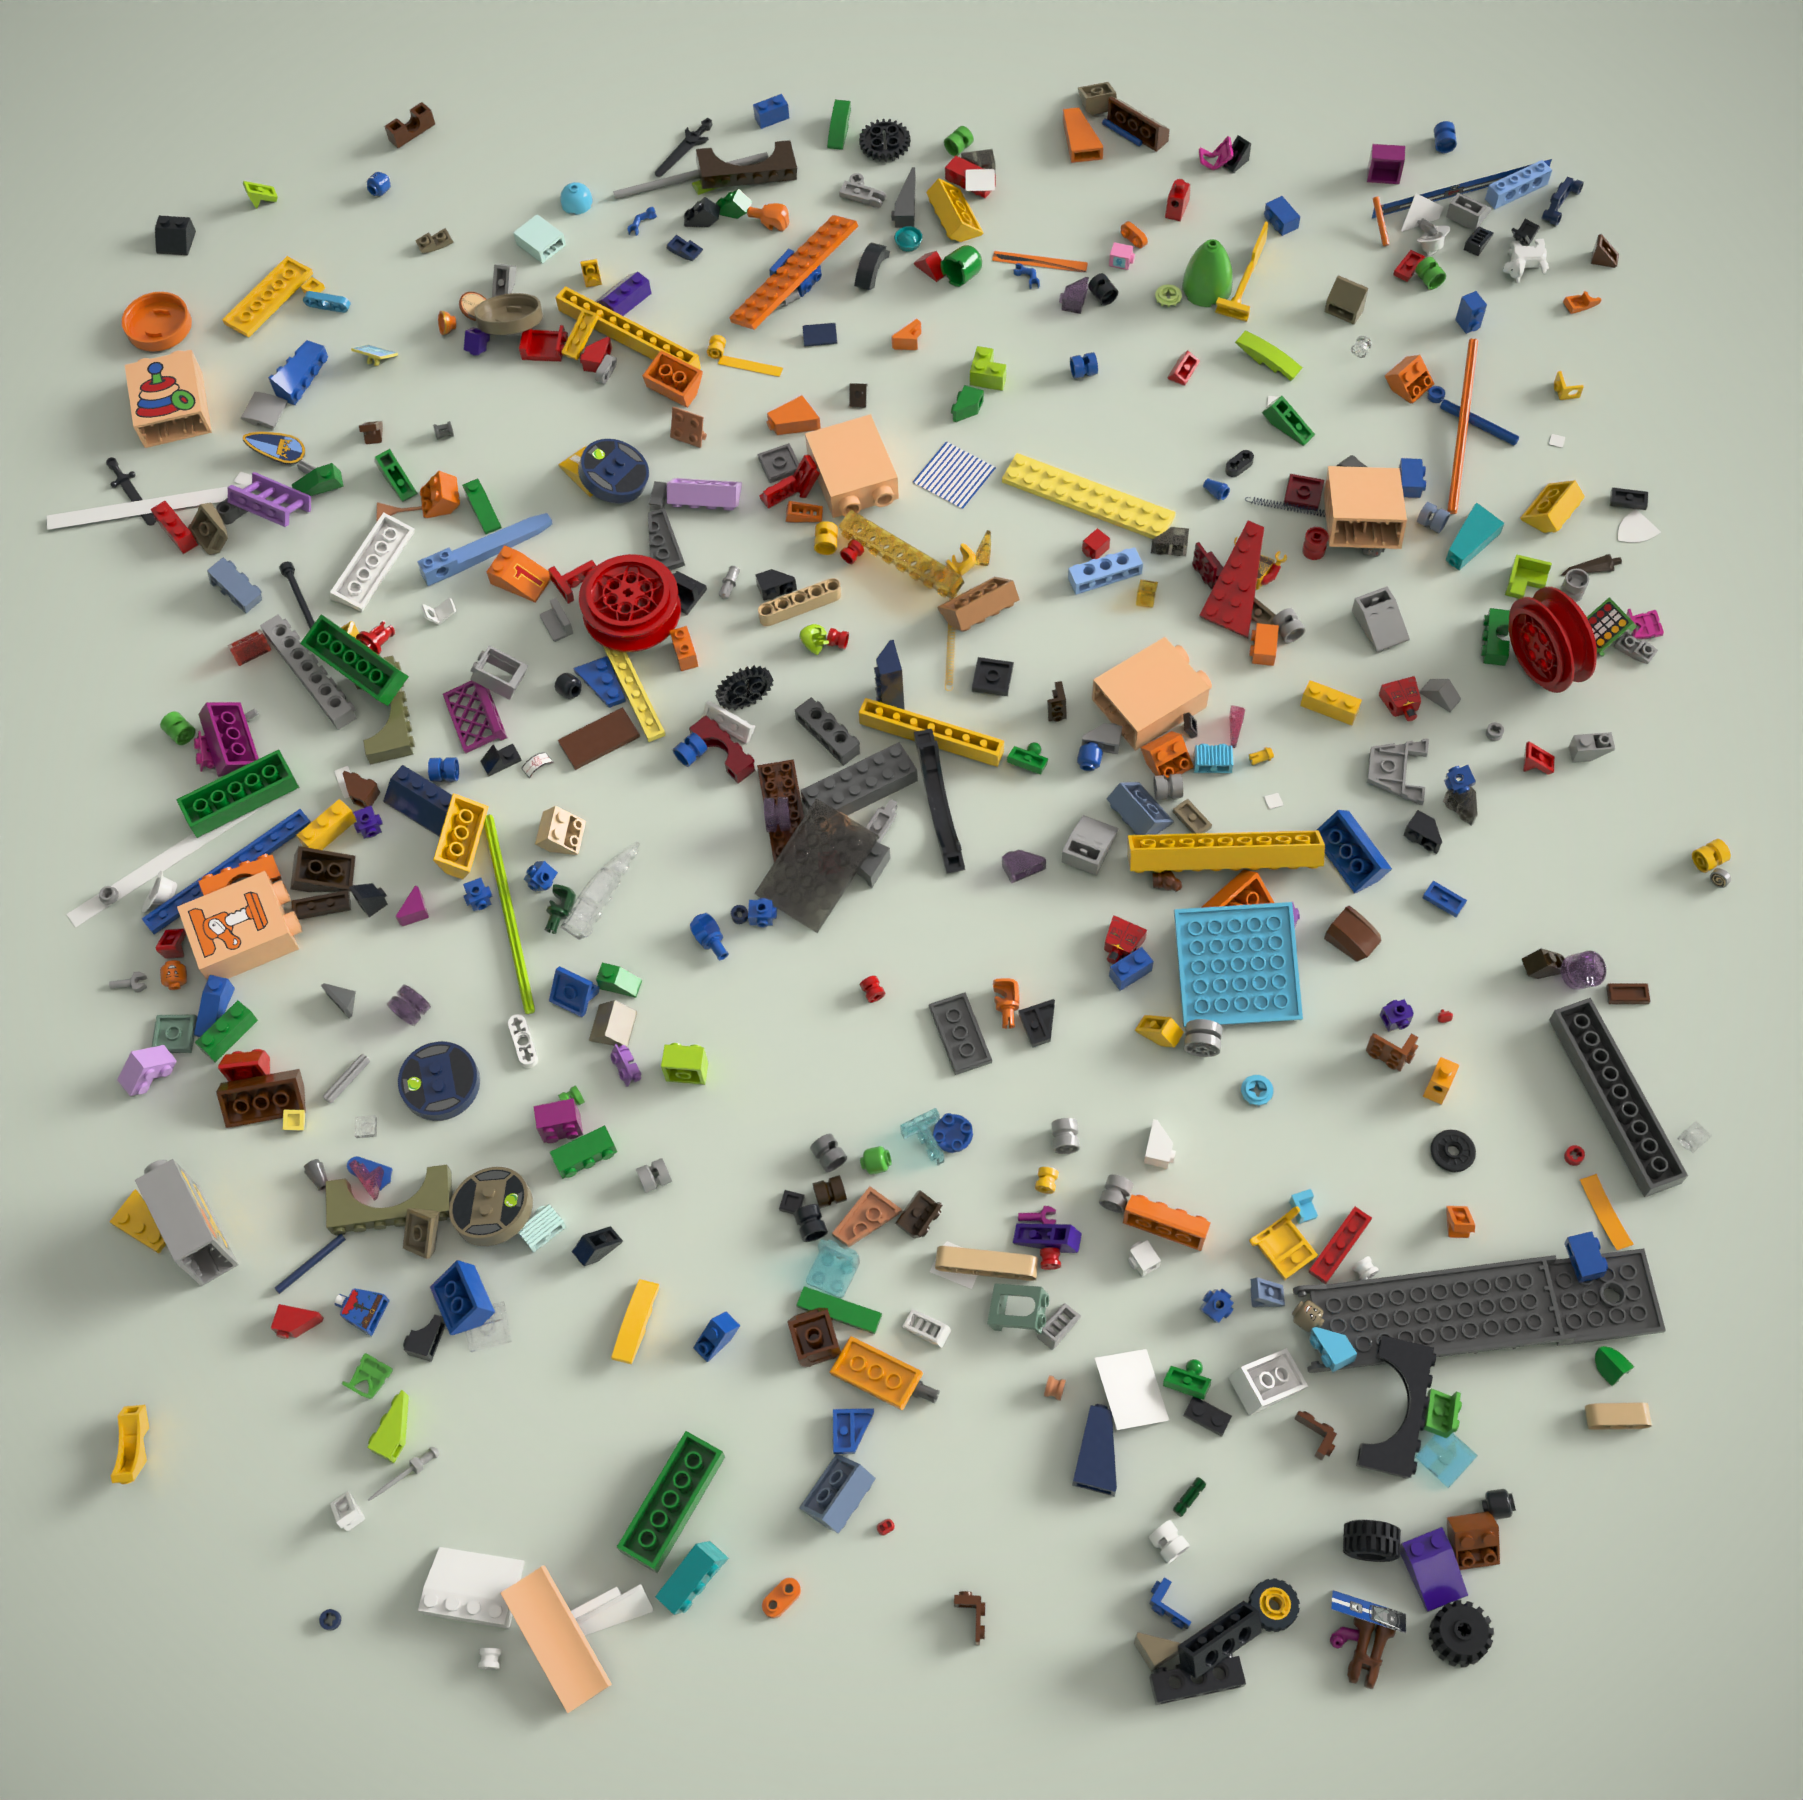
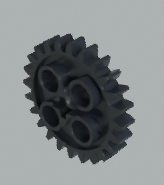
[859,119,911,162]
[715,665,774,710]

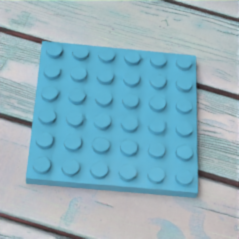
[1174,902,1303,1027]

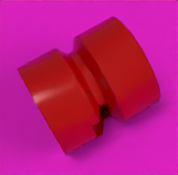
[1302,527,1329,560]

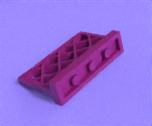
[443,680,508,753]

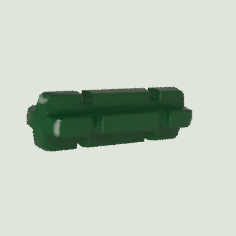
[1173,1477,1206,1517]

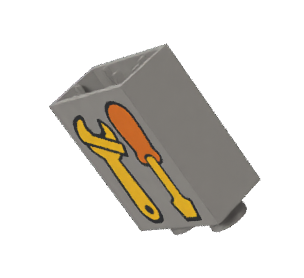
[135,1159,239,1286]

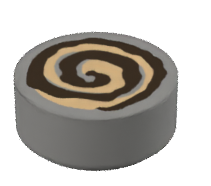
[1710,868,1731,888]

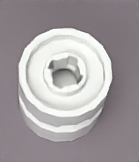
[1148,1520,1190,1564]

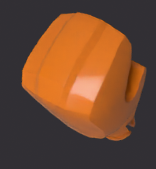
[747,203,789,231]
[993,978,1020,1029]

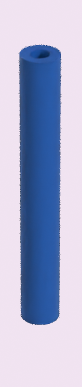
[1102,118,1143,147]

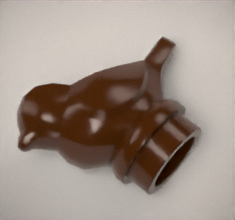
[1152,870,1182,892]

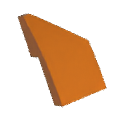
[1563,291,1601,314]

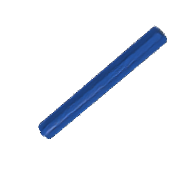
[1440,399,1519,445]

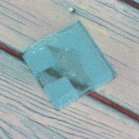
[1415,1433,1478,1488]

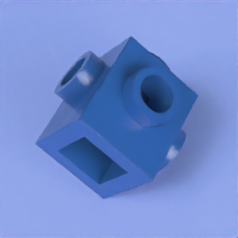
[1444,765,1476,794]
[524,861,558,891]
[463,878,493,911]
[748,898,777,927]
[1200,1289,1234,1323]

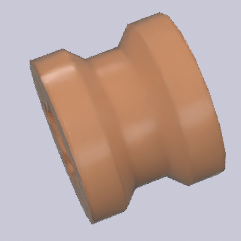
[1044,1375,1066,1401]

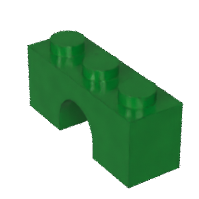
[1480,608,1510,666]

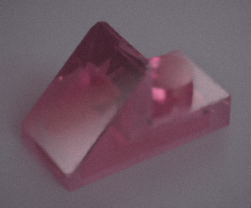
[349,1160,384,1201]

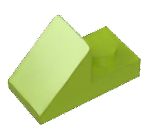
[242,181,278,209]

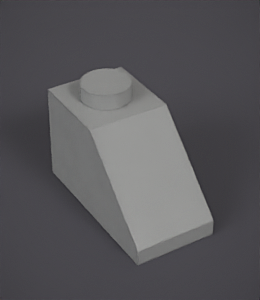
[492,264,516,297]
[1082,723,1122,754]

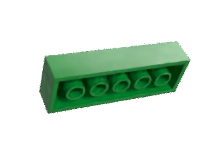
[300,614,409,706]
[176,749,300,838]
[617,1431,725,1573]

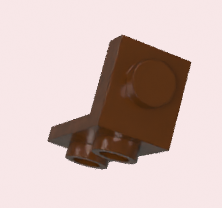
[1294,1411,1337,1460]
[954,1591,985,1645]

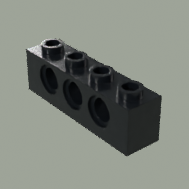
[1178,1600,1262,1679]
[1149,1653,1246,1705]

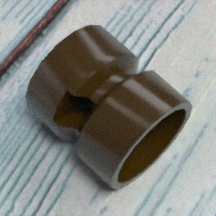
[812,1175,847,1209]

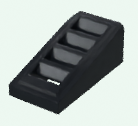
[1464,226,1494,256]

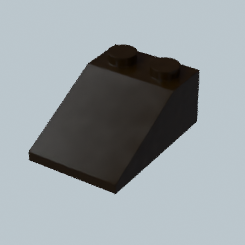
[290,846,355,892]

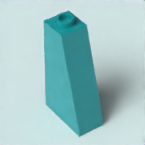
[1446,503,1504,571]

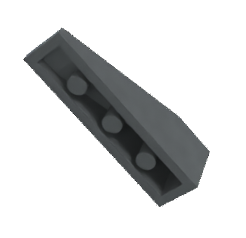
[891,167,916,228]

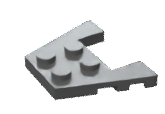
[1367,739,1429,805]

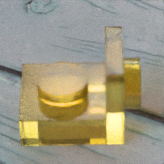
[1136,579,1158,608]

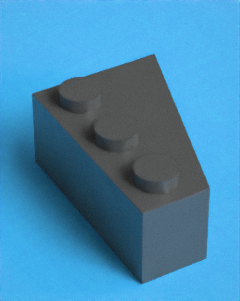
[831,825,891,888]

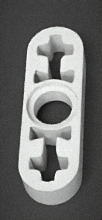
[508,1014,538,1068]

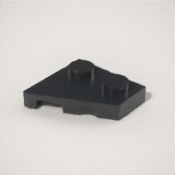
[1018,999,1055,1048]

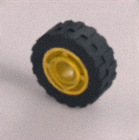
[1248,1578,1300,1632]

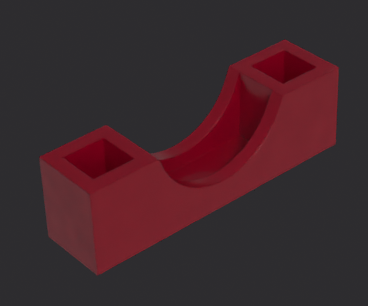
[689,715,755,784]

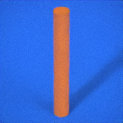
[1372,196,1389,246]

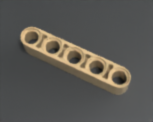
[758,578,841,626]
[935,1246,1038,1281]

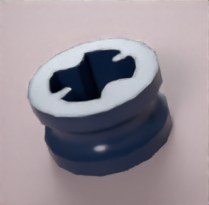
[731,905,748,924]
[319,1609,341,1631]

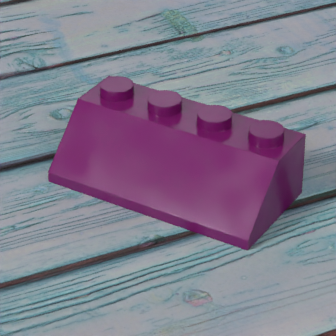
[198,702,259,777]

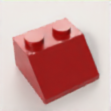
[218,1049,270,1081]

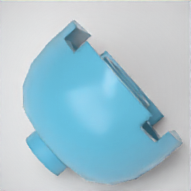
[560,182,593,215]

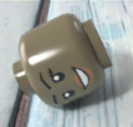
[1292,1300,1325,1332]

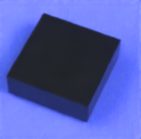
[1183,713,1198,738]
[779,1190,805,1214]

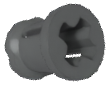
[433,421,454,440]

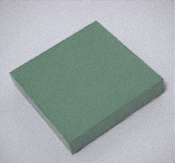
[151,1014,197,1053]

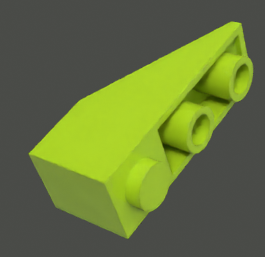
[367,1390,409,1463]

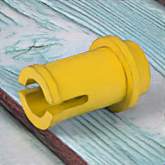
[1249,747,1274,766]

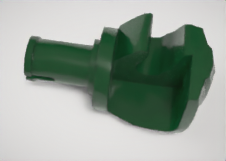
[544,884,576,934]

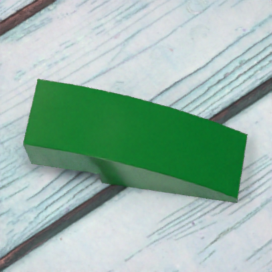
[827,99,851,150]

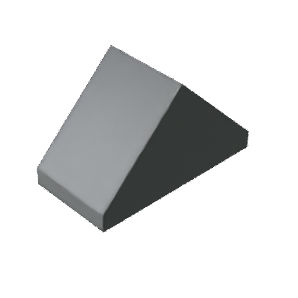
[1419,679,1461,712]

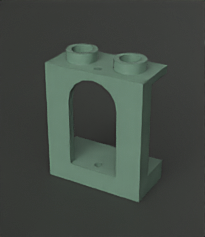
[987,1283,1049,1334]

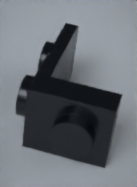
[1511,218,1540,245]

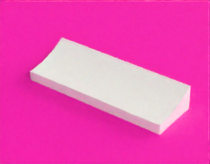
[330,512,415,612]

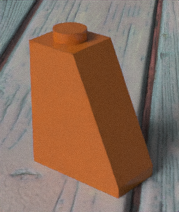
[767,395,821,435]

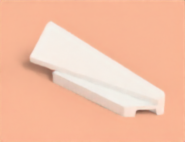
[571,1584,653,1636]

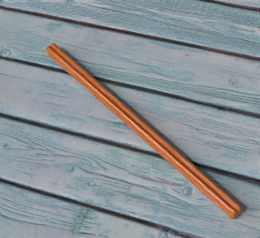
[1447,338,1478,514]

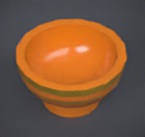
[438,311,456,335]

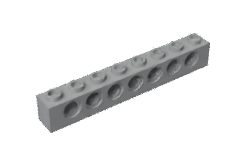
[260,614,357,730]

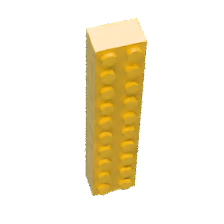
[1127,830,1325,873]

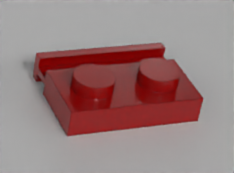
[793,455,820,498]

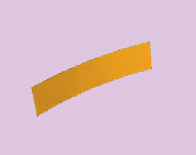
[1580,1174,1634,1250]

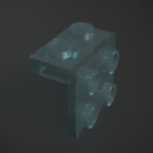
[806,1239,860,1298]

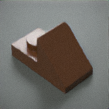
[359,421,383,444]

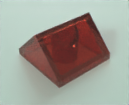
[227,629,271,666]

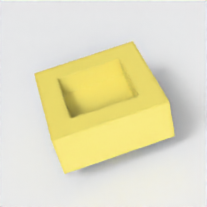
[283,1110,305,1130]

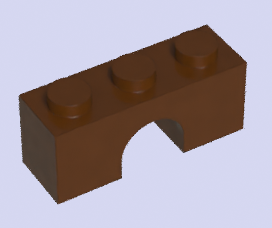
[384,102,435,148]

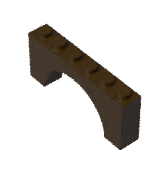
[696,140,797,189]

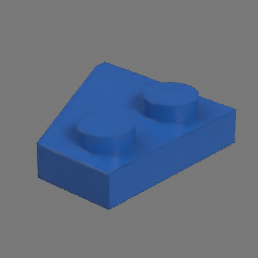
[833,1408,874,1454]

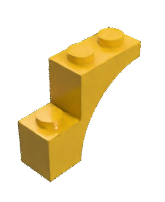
[110,1405,149,1484]

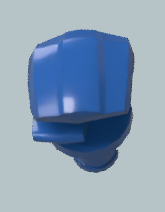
[690,913,729,961]

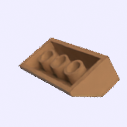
[937,577,1020,632]

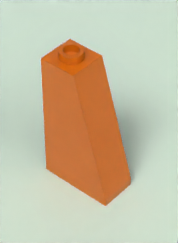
[1063,107,1103,163]

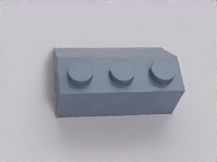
[1106,782,1174,835]
[799,1454,876,1534]

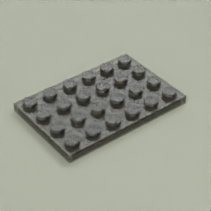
[754,798,879,933]

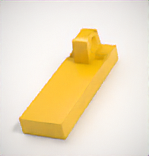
[561,308,599,361]

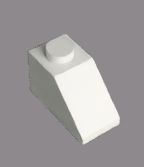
[1144,1119,1176,1169]

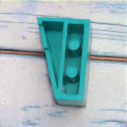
[655,1541,729,1615]

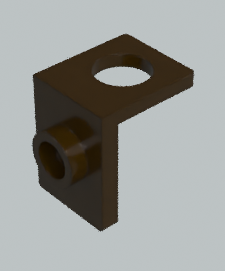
[849,383,868,407]

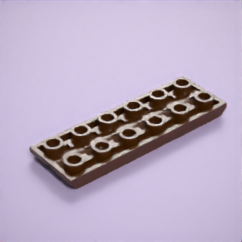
[757,759,811,863]

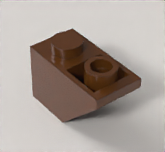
[343,771,380,808]

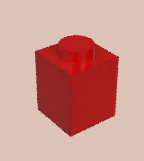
[1082,528,1110,559]

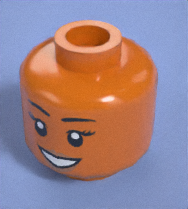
[160,960,187,990]

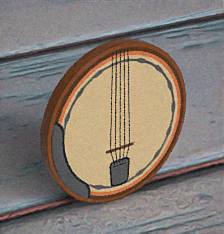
[459,292,487,321]

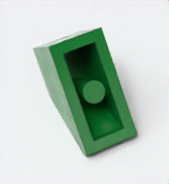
[596,962,642,998]

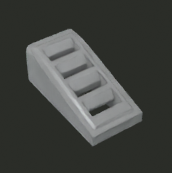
[1037,1303,1081,1350]

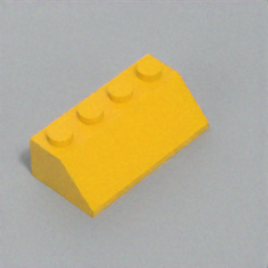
[926,178,984,242]
[433,793,489,880]

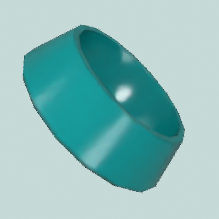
[894,226,923,252]

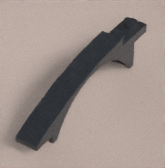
[913,728,965,874]

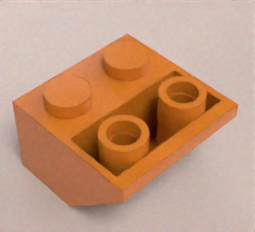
[1385,355,1435,404]
[420,471,460,518]
[1141,731,1194,778]

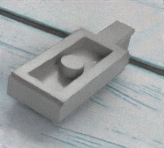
[862,799,898,843]

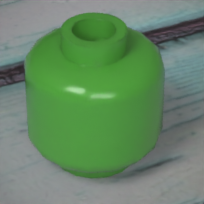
[860,1146,892,1175]

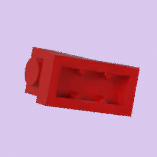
[548,560,596,604]

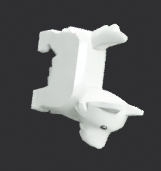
[1503,239,1549,283]

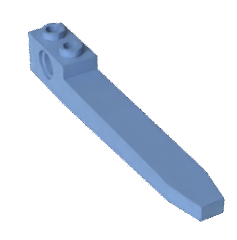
[417,513,553,586]

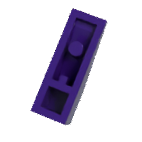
[1013,1223,1082,1253]

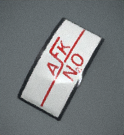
[522,752,553,778]

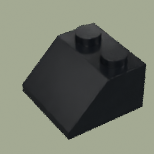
[155,215,196,255]

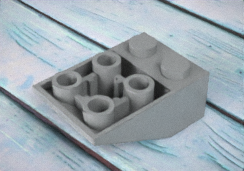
[1352,586,1410,652]
[1062,815,1119,876]

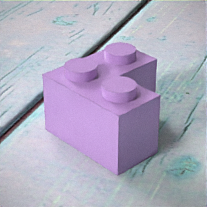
[117,1045,177,1096]

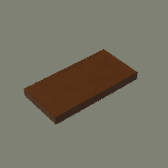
[558,707,640,770]

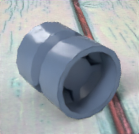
[1417,502,1450,533]

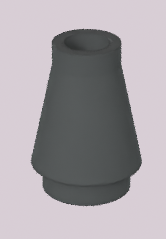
[304,1159,328,1191]

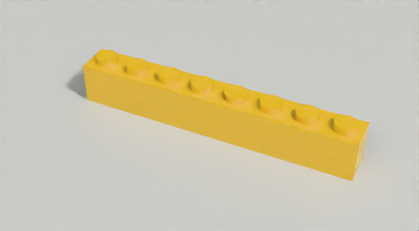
[859,698,1004,767]

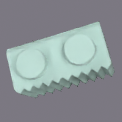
[518,1204,566,1253]

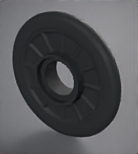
[1431,1130,1476,1172]

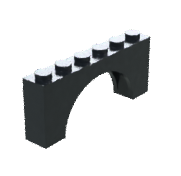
[1356,1335,1437,1479]

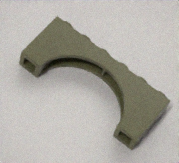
[355,655,415,765]
[326,1164,453,1235]

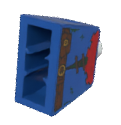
[335,1288,390,1337]

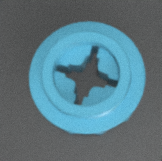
[1241,1075,1273,1106]

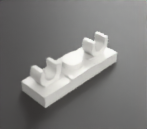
[702,701,755,743]

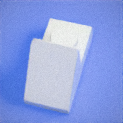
[330,1491,365,1531]

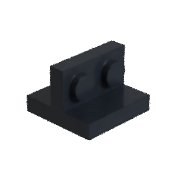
[672,571,707,615]

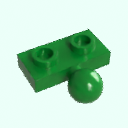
[1006,742,1048,775]
[1163,1359,1211,1400]

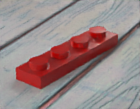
[1309,1206,1372,1284]

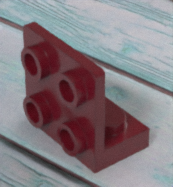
[1192,542,1224,589]

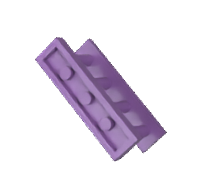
[227,472,311,527]

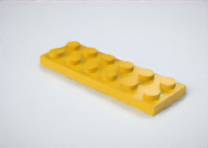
[222,256,313,338]

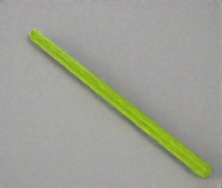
[484,814,535,1014]

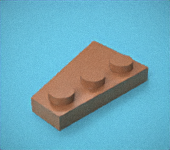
[832,1186,902,1248]

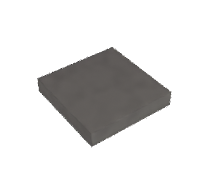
[757,443,799,483]

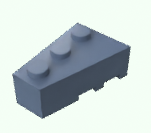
[207,557,262,613]

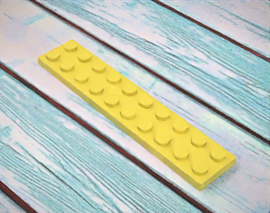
[1002,453,1176,542]

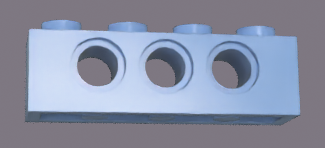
[1485,160,1552,210]
[1068,547,1143,595]

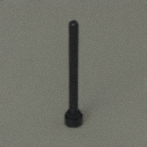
[279,561,315,629]

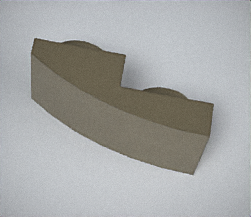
[415,228,454,253]

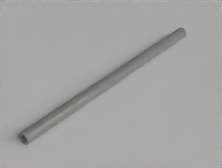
[613,152,768,199]

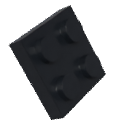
[972,657,1014,696]

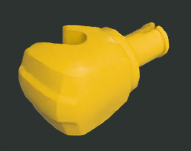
[935,543,976,585]

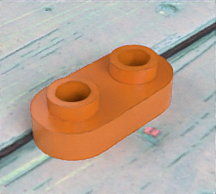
[1121,221,1148,248]
[762,1578,801,1618]

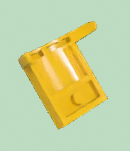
[1249,1206,1318,1281]

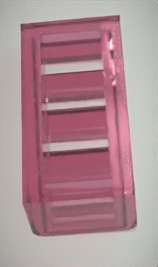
[1229,705,1246,748]

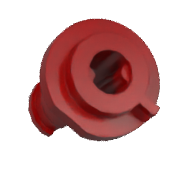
[356,621,395,655]

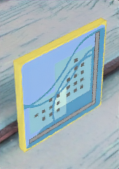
[351,345,398,366]

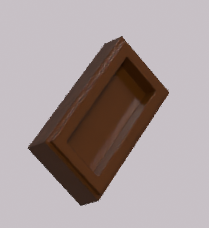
[1606,983,1651,1004]

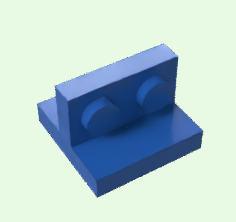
[549,966,600,1017]

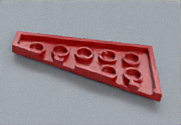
[1199,520,1264,639]

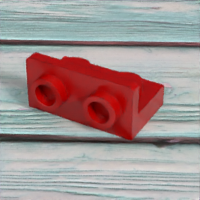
[759,475,797,509]

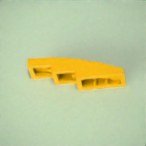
[611,1279,659,1365]

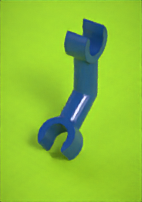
[627,207,657,236]

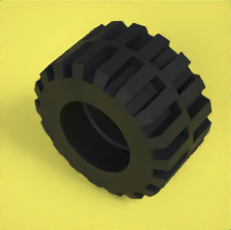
[1343,1520,1401,1562]

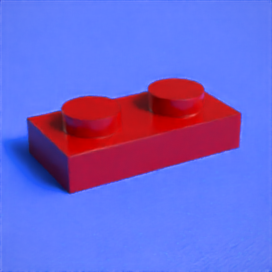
[1393,250,1425,282]

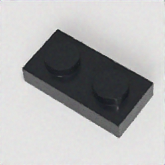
[1610,487,1648,510]
[1183,1397,1232,1436]

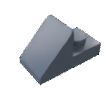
[1250,1277,1285,1307]

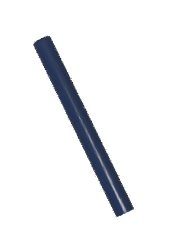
[275,1234,346,1294]

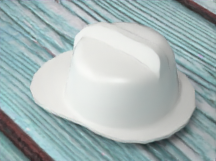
[1417,225,1450,256]
[142,871,177,913]

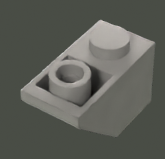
[1569,732,1615,763]

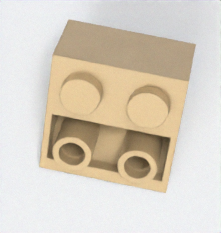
[535,806,586,855]

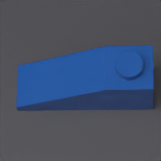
[194,975,235,1037]

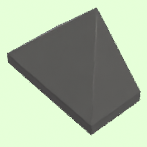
[321,983,356,1018]

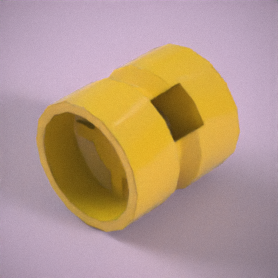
[814,521,838,555]
[1692,839,1731,873]

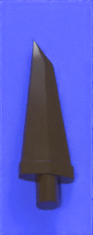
[1560,554,1622,576]

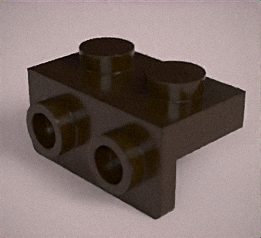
[895,1190,943,1238]

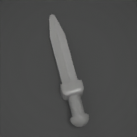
[368,1447,439,1501]

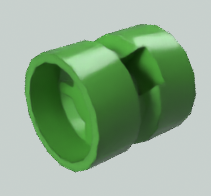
[944,126,974,156]
[1415,257,1446,289]
[160,711,196,745]

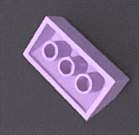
[667,478,742,510]

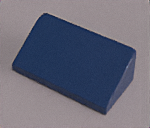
[802,323,837,347]

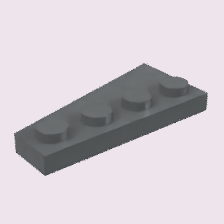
[648,508,685,570]

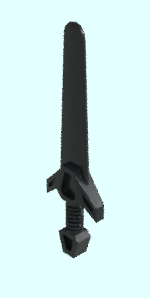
[655,118,713,177]

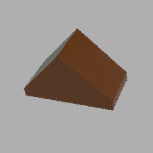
[1591,234,1619,268]

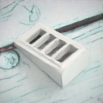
[902,1309,951,1348]

